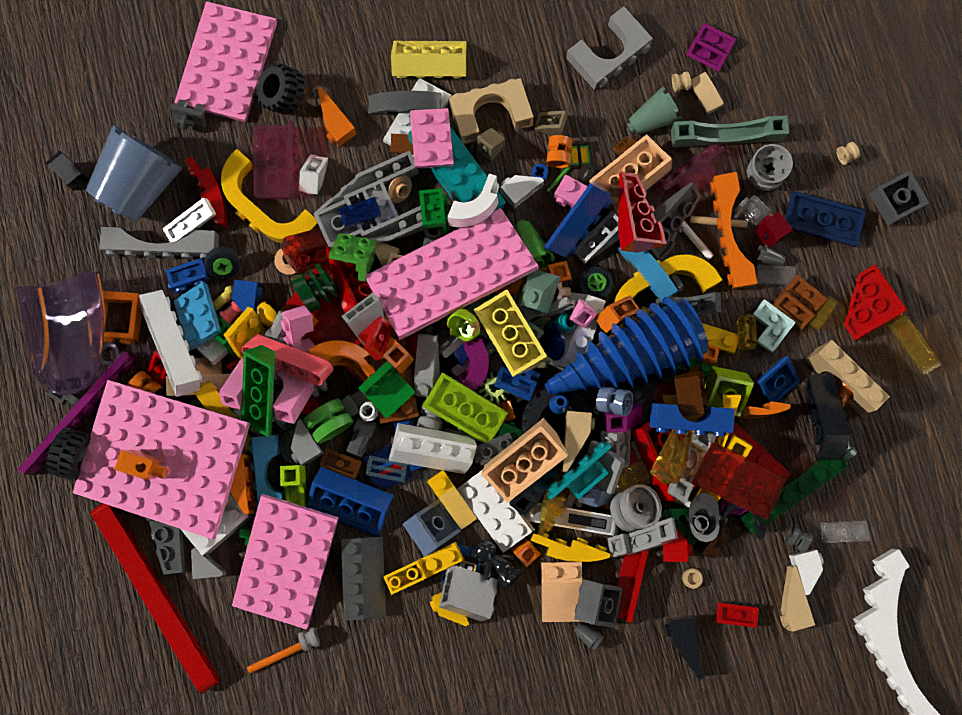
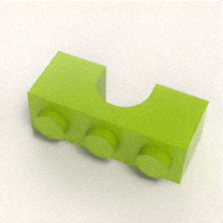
[280,465,307,507]

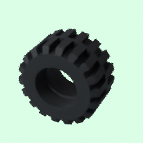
[256,63,306,115]
[47,427,91,481]

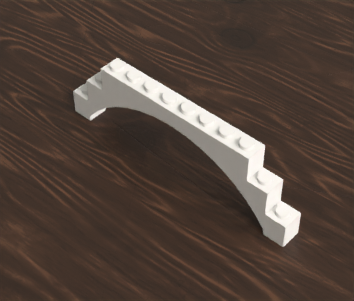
[853,549,940,715]

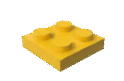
[224,307,267,359]

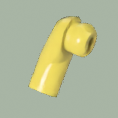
[213,286,234,310]

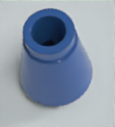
[549,394,569,414]

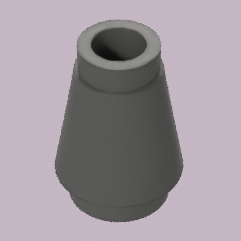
[755,245,785,266]
[574,622,604,650]

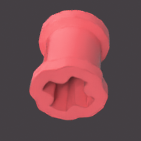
[219,300,243,325]

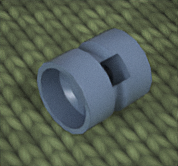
[596,386,633,416]

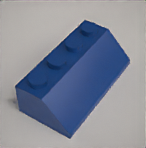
[545,181,613,258]
[307,467,394,537]

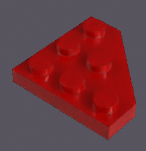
[844,265,907,342]

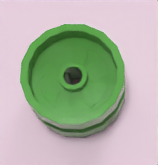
[303,399,354,444]

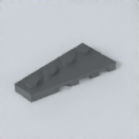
[146,518,185,575]

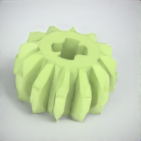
[479,372,510,404]

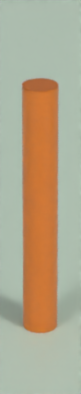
[247,642,303,674]

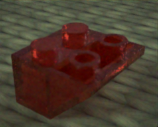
[280,228,330,273]

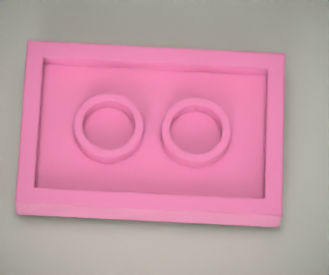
[410,108,454,169]

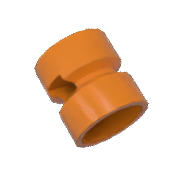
[546,135,573,168]
[128,371,165,396]

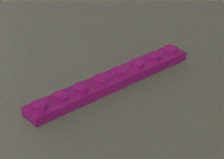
[18,351,136,475]

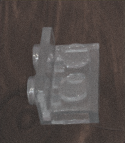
[733,195,771,226]

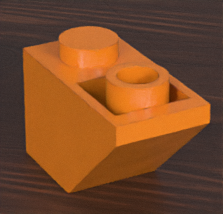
[383,337,414,374]

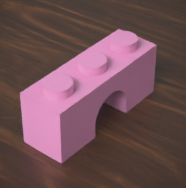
[281,306,315,353]

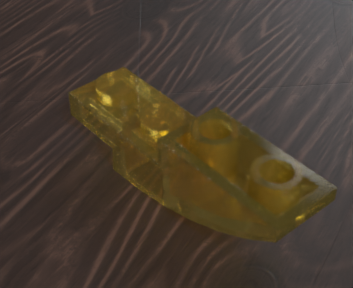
[886,314,941,376]
[539,462,579,536]

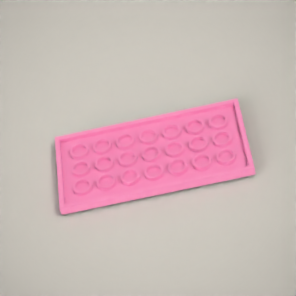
[366,208,538,340]

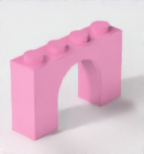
[219,359,314,424]

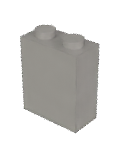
[439,565,498,621]

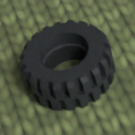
[522,389,597,457]

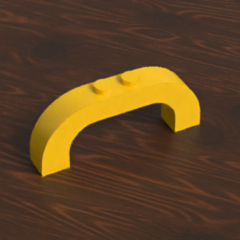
[221,149,320,244]
[613,255,722,329]

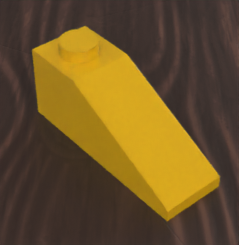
[427,470,477,530]

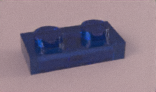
[339,197,382,229]

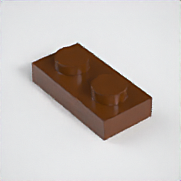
[319,448,363,480]

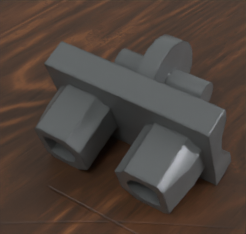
[169,99,206,130]

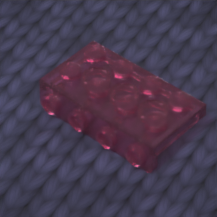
[253,121,299,200]

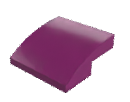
[686,23,736,72]

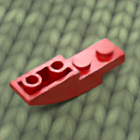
[185,156,228,229]

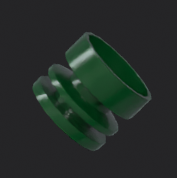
[290,263,340,314]

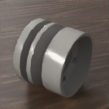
[747,144,793,191]

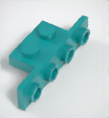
[547,441,612,500]

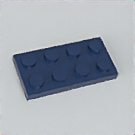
[785,191,866,247]

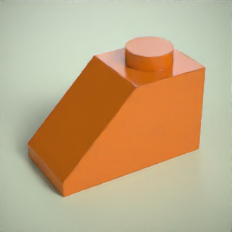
[595,295,640,333]

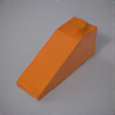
[318,86,357,147]

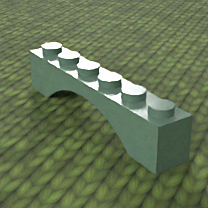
[671,115,789,147]

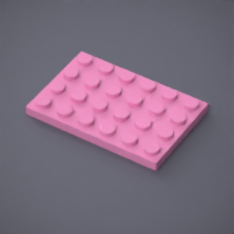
[174,2,277,123]
[232,494,339,630]

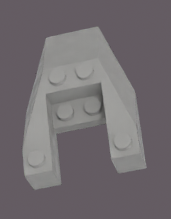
[313,150,430,247]

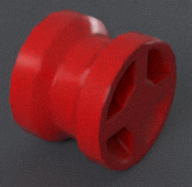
[301,396,319,415]

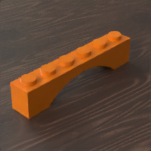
[710,172,757,290]

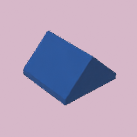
[753,356,800,403]

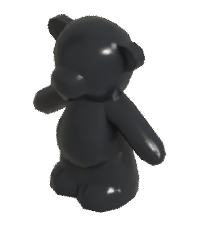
[471,538,523,589]

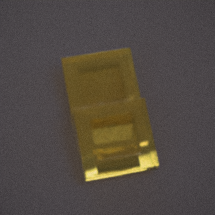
[615,460,651,493]

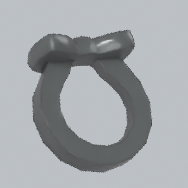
[97,343,122,367]

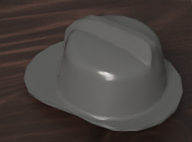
[687,493,719,542]

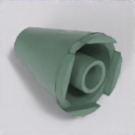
[627,87,682,135]

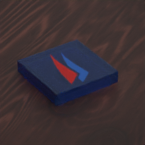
[362,444,413,491]

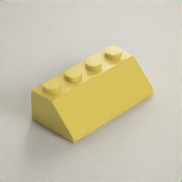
[391,41,466,78]
[474,290,549,377]

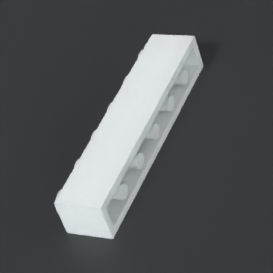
[139,290,202,397]

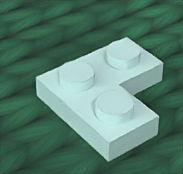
[752,299,796,353]

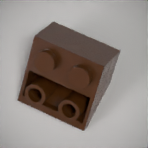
[674,366,708,417]

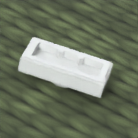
[195,337,228,365]

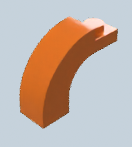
[308,341,376,382]

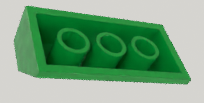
[241,345,276,437]

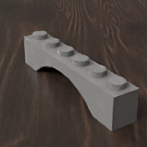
[99,227,219,260]

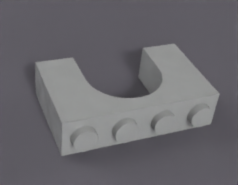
[566,7,653,90]

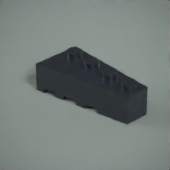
[805,374,852,460]

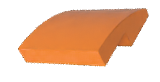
[740,401,791,418]

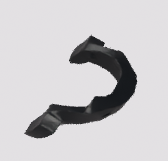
[717,499,766,540]

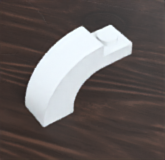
[447,174,499,227]

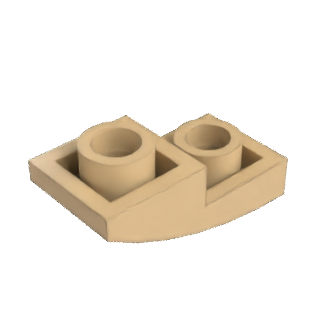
[691,72,724,114]

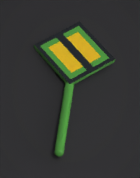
[547,144,592,192]

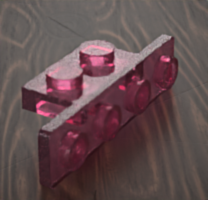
[656,144,725,191]

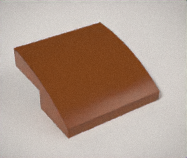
[773,274,827,329]

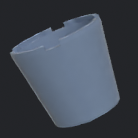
[86,125,182,221]

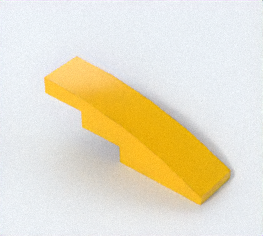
[194,380,252,454]

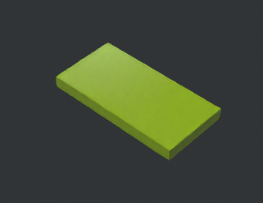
[422,372,509,443]

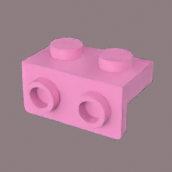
[554,174,588,208]

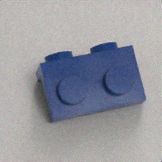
[165,258,210,293]

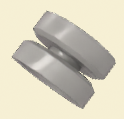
[610,484,662,532]

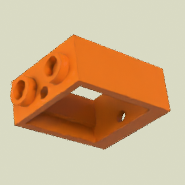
[95,291,142,344]

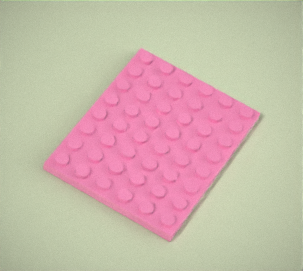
[73,380,250,539]

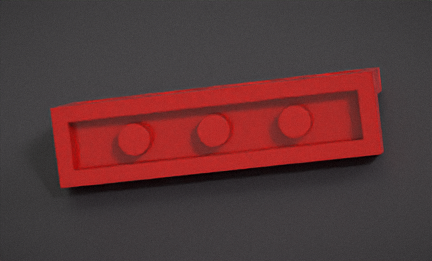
[617,550,649,623]

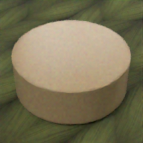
[682,568,703,589]

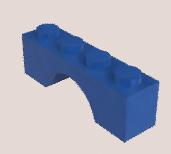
[650,403,735,436]

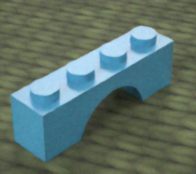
[249,434,285,511]

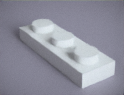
[163,198,217,242]

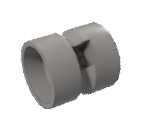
[417,401,443,431]

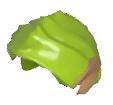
[447,308,480,342]

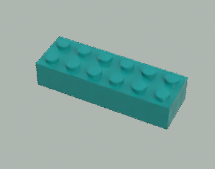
[408,126,506,211]

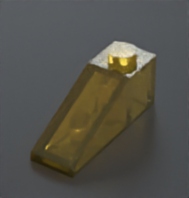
[650,429,692,484]

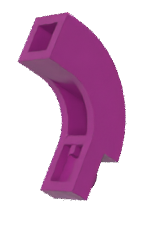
[453,335,489,391]

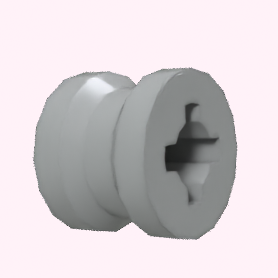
[298,627,321,652]

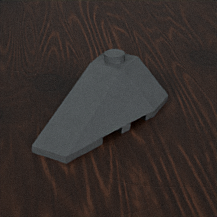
[647,182,701,261]

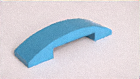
[617,246,678,302]

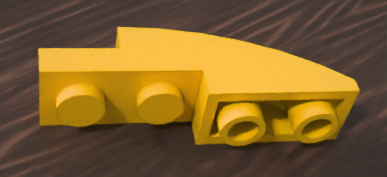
[530,531,611,562]
[384,542,464,595]

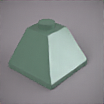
[515,270,560,314]

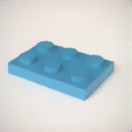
[173,282,222,350]

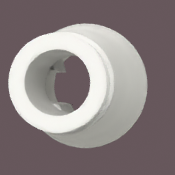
[359,402,379,421]

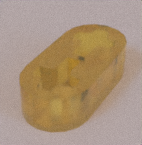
[809,296,838,330]
[737,314,757,351]

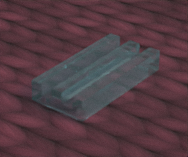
[366,456,408,482]

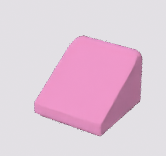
[570,299,597,329]

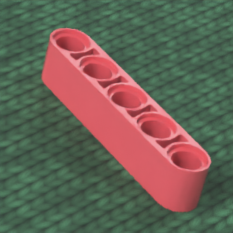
[242,334,333,386]

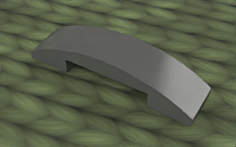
[368,91,441,115]

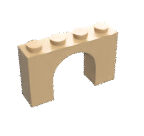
[449,78,533,144]
[805,340,890,415]

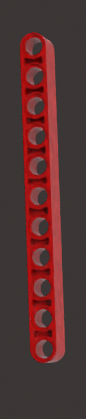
[91,503,220,694]

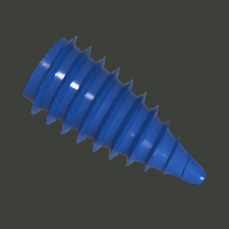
[544,297,708,395]

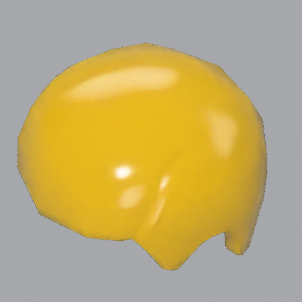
[257,301,278,328]

